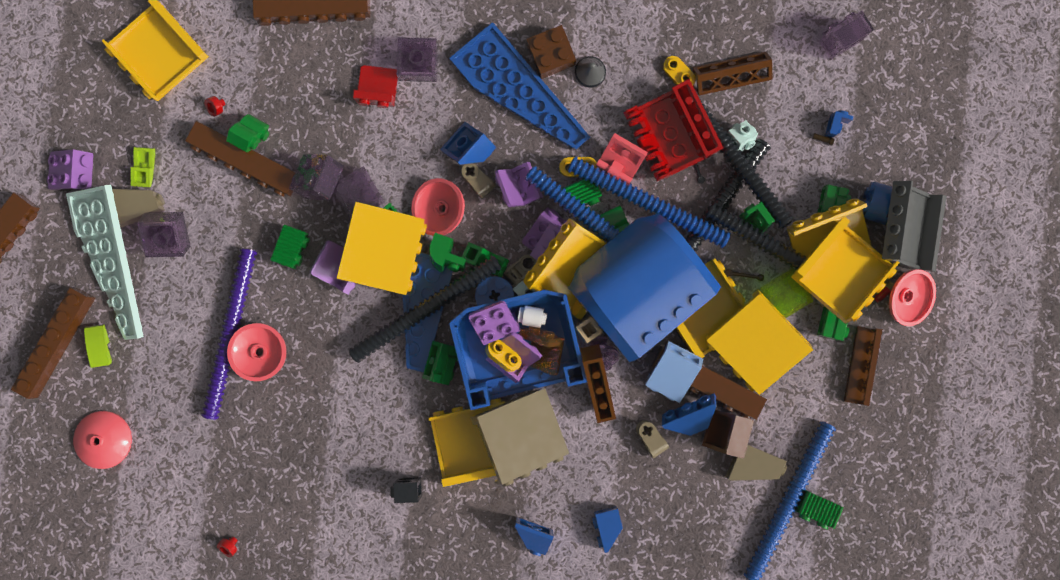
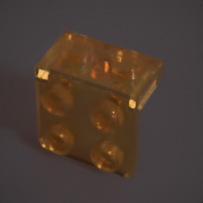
[519,326,565,375]

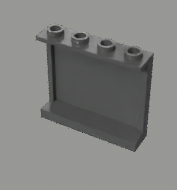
[882,181,947,272]

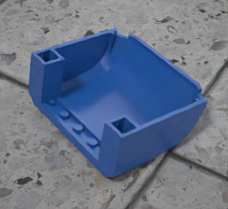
[568,213,721,362]
[449,290,587,410]

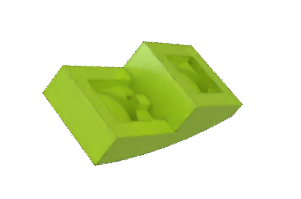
[131,147,155,187]
[84,324,112,368]

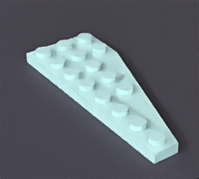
[66,185,144,340]

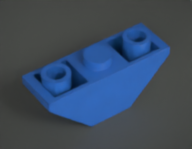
[662,393,716,436]

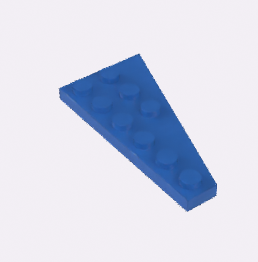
[402,252,453,372]

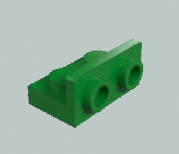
[739,202,775,232]

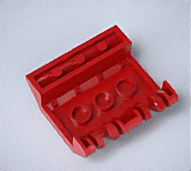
[623,79,723,182]

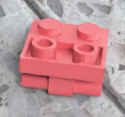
[596,133,648,185]

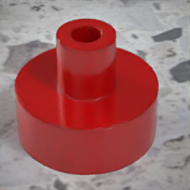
[204,96,225,117]
[217,536,238,557]

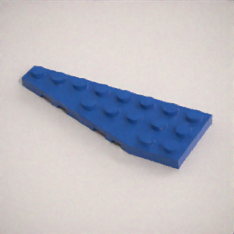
[449,22,590,150]

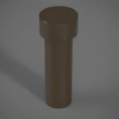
[812,133,835,146]

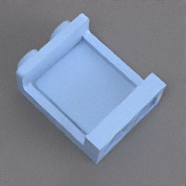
[645,341,703,403]

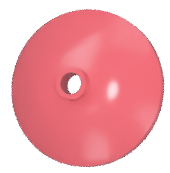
[411,178,465,236]
[889,269,936,326]
[227,323,287,381]
[73,411,132,469]

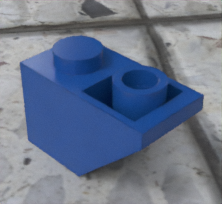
[592,506,623,553]

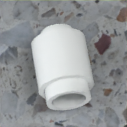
[518,306,547,328]

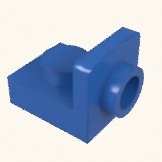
[824,110,854,138]

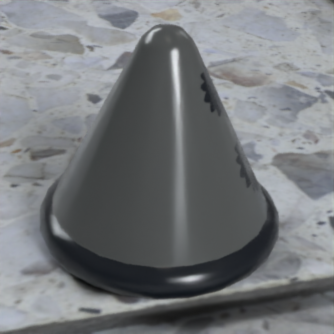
[575,56,606,88]

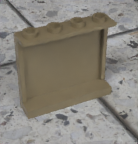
[470,388,569,486]

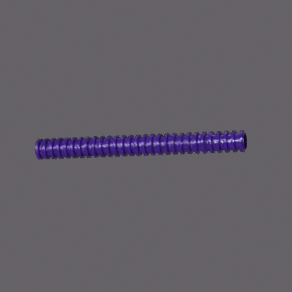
[201,248,257,420]

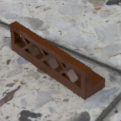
[693,51,773,96]
[844,326,883,406]

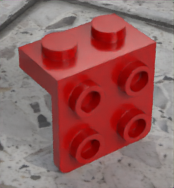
[353,65,399,108]

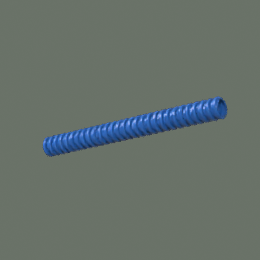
[568,156,730,248]
[525,166,620,243]
[743,421,836,580]

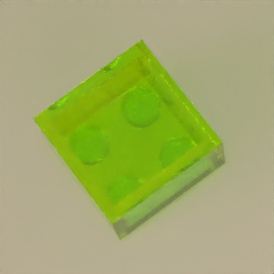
[756,268,813,318]

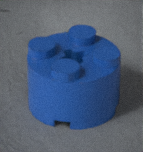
[862,181,892,225]
[475,276,514,305]

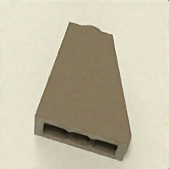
[112,189,165,228]
[725,445,787,481]

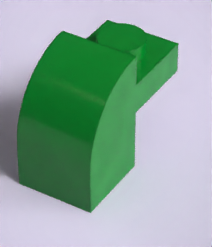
[430,233,466,273]
[462,242,510,278]

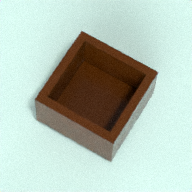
[526,25,576,79]
[702,409,754,458]

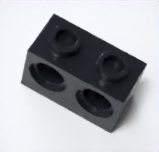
[390,477,422,503]

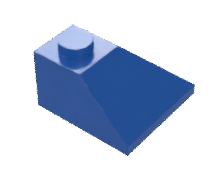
[440,122,496,165]
[515,517,554,556]

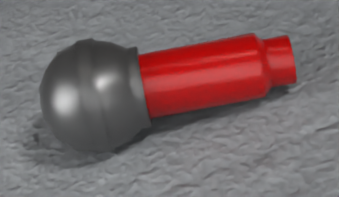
[874,279,897,303]

